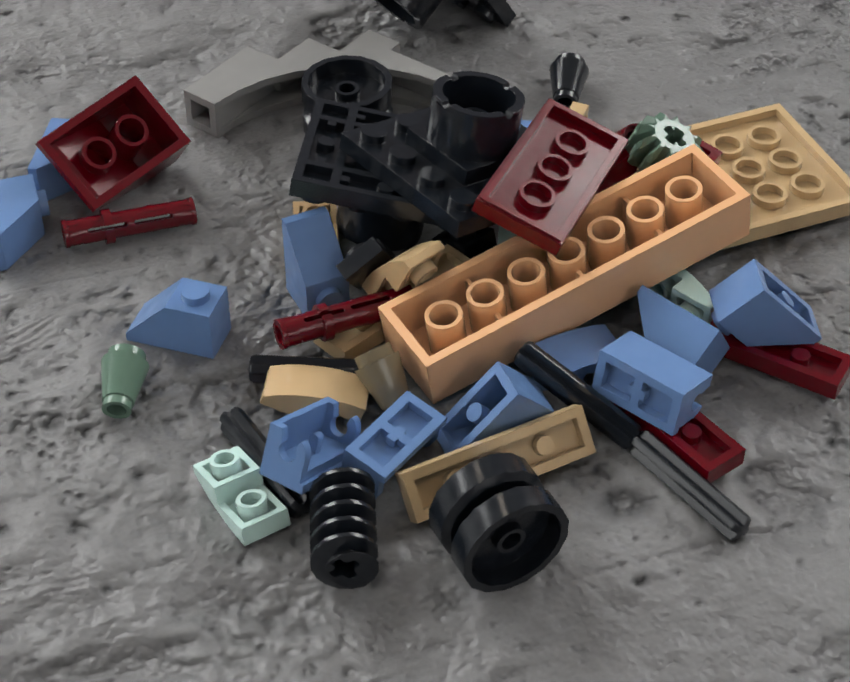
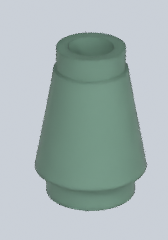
[101,343,149,419]

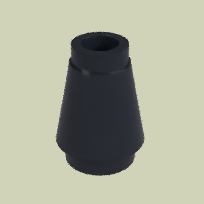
[549,53,589,108]

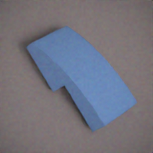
[532,324,616,391]

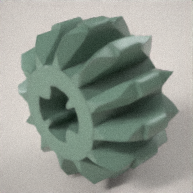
[625,112,705,172]

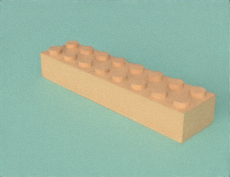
[378,144,751,404]

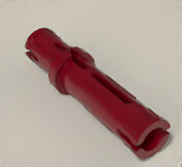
[60,197,197,248]
[273,284,413,350]

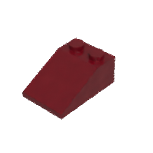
[36,75,191,213]

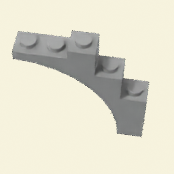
[183,30,452,138]

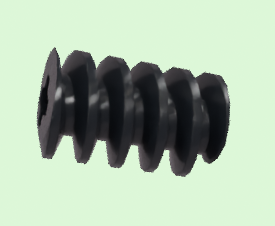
[309,467,379,589]

